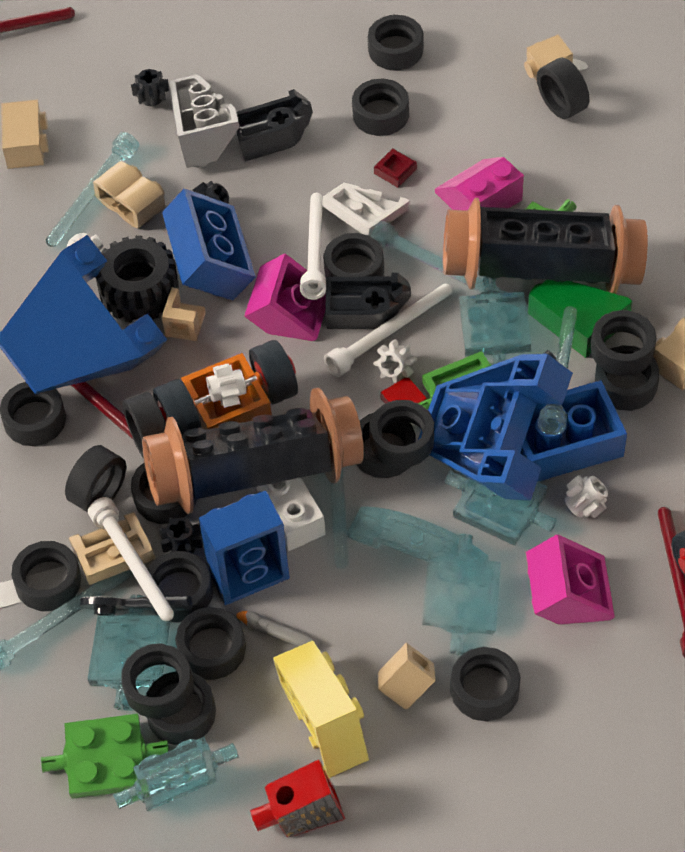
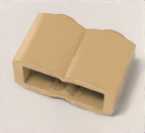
[93,161,165,228]

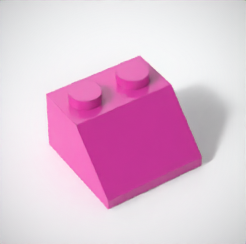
[435,157,524,210]
[244,253,326,341]
[526,534,615,625]

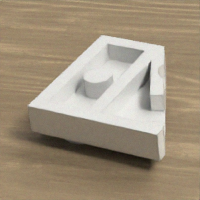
[322,183,410,236]

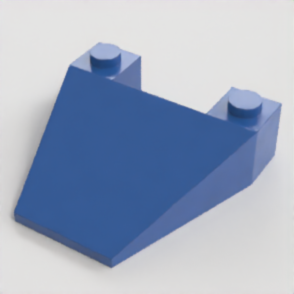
[0,235,167,394]
[417,354,573,501]

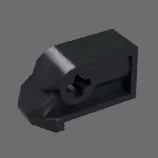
[236,89,313,162]
[326,272,411,329]

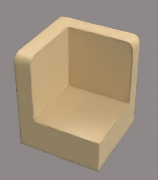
[162,287,206,341]
[378,642,436,709]

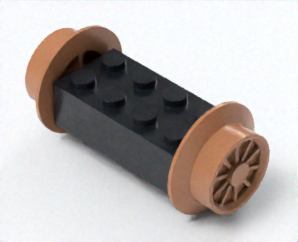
[443,198,648,294]
[142,388,364,514]

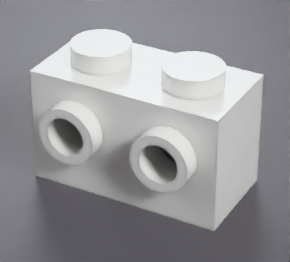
[256,478,326,552]

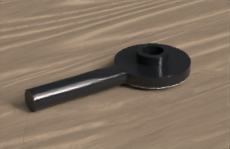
[80,595,192,616]

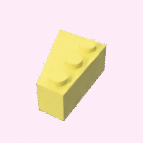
[273,640,369,778]

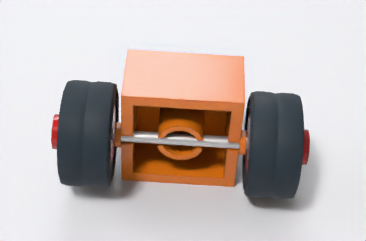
[153,340,298,435]

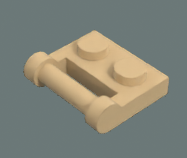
[69,512,155,585]

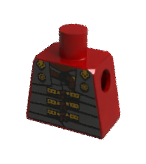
[250,760,346,837]

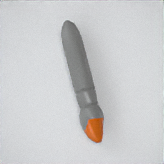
[236,611,317,647]

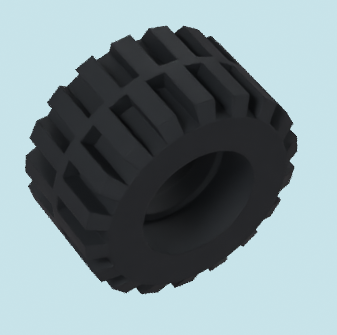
[95,235,179,323]

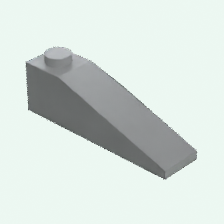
[169,74,240,168]

